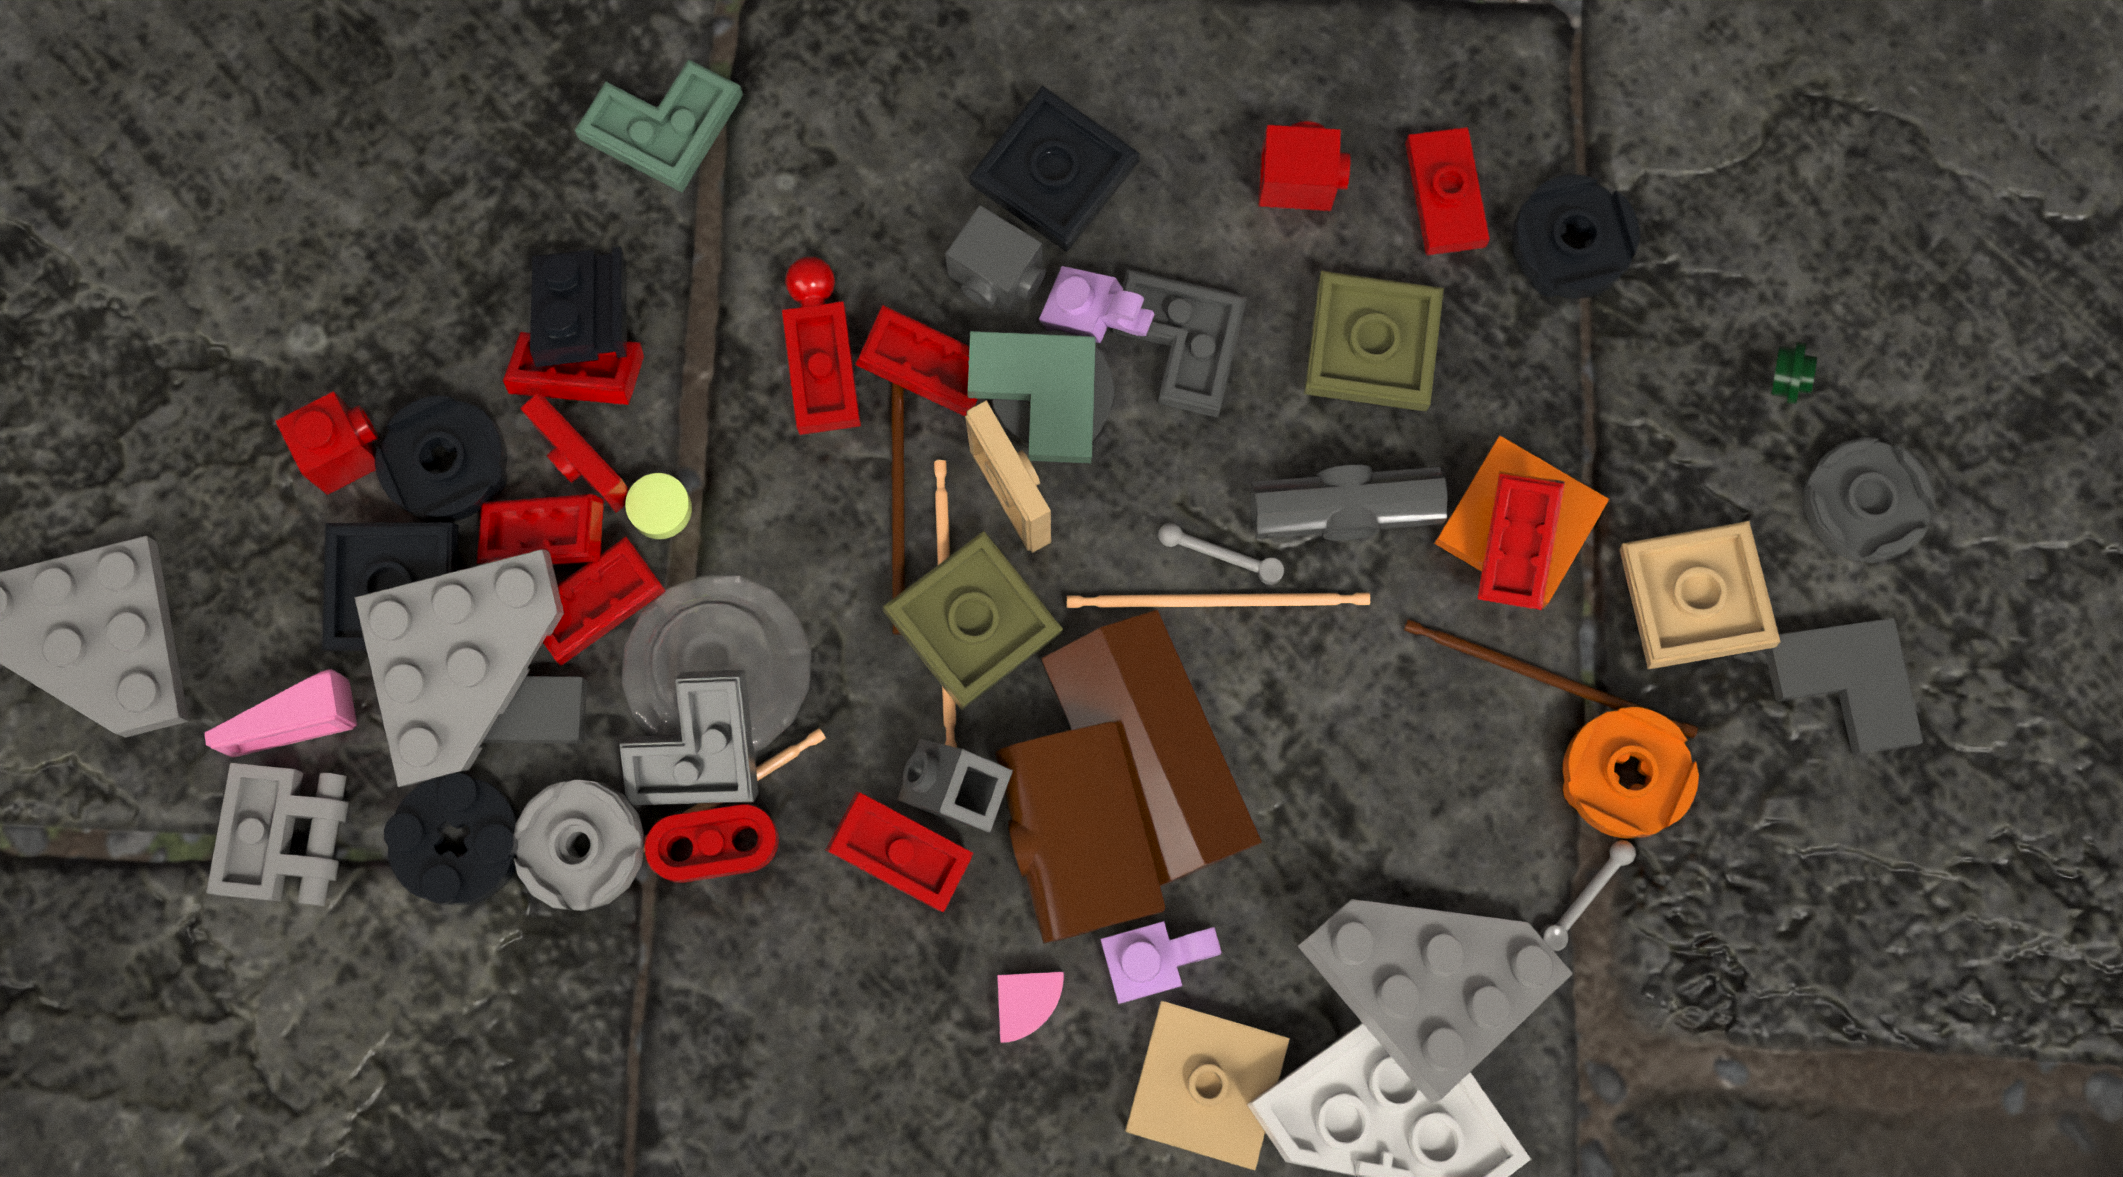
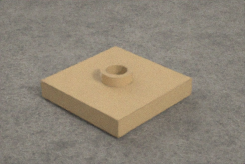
[965,400,1051,553]
[1620,521,1780,669]
[1125,1001,1290,1170]

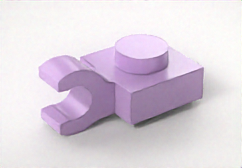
[1039,266,1155,343]
[1101,921,1222,1004]

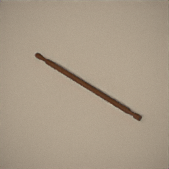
[891,382,905,635]
[1404,619,1698,739]

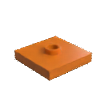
[1434,436,1609,608]

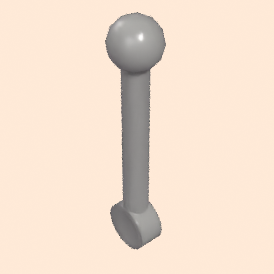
[1158,523,1284,585]
[1539,840,1636,951]

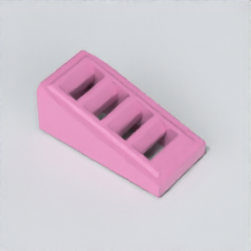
[204,669,357,758]

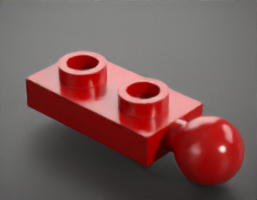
[782,256,861,435]

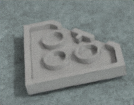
[0,536,189,737]
[355,549,564,787]
[1298,899,1573,1104]

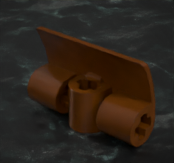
[994,721,1165,944]

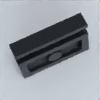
[530,247,627,367]

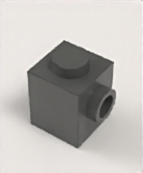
[945,205,1046,314]
[897,739,1013,832]

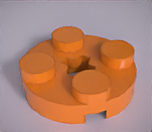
[1563,707,1699,839]

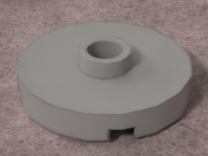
[514,780,645,911]

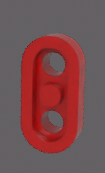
[645,805,779,883]

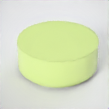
[625,473,692,539]

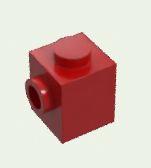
[1259,121,1350,211]
[275,391,378,495]

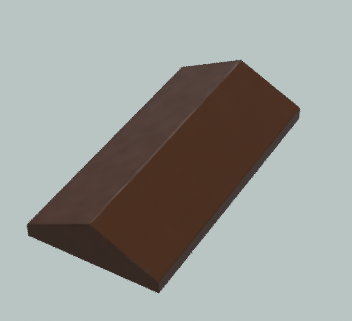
[1041,609,1262,887]

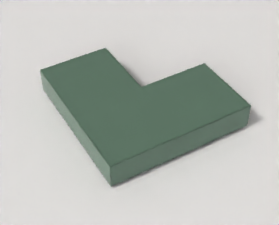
[575,59,743,193]
[968,331,1096,463]

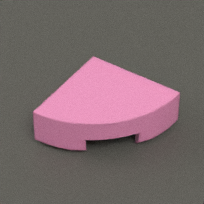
[997,972,1063,1043]

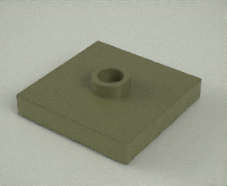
[1304,271,1444,412]
[883,531,1063,710]

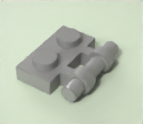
[206,763,349,906]

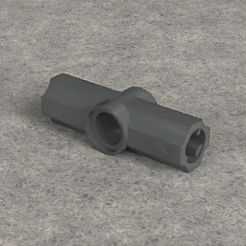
[1250,465,1448,541]

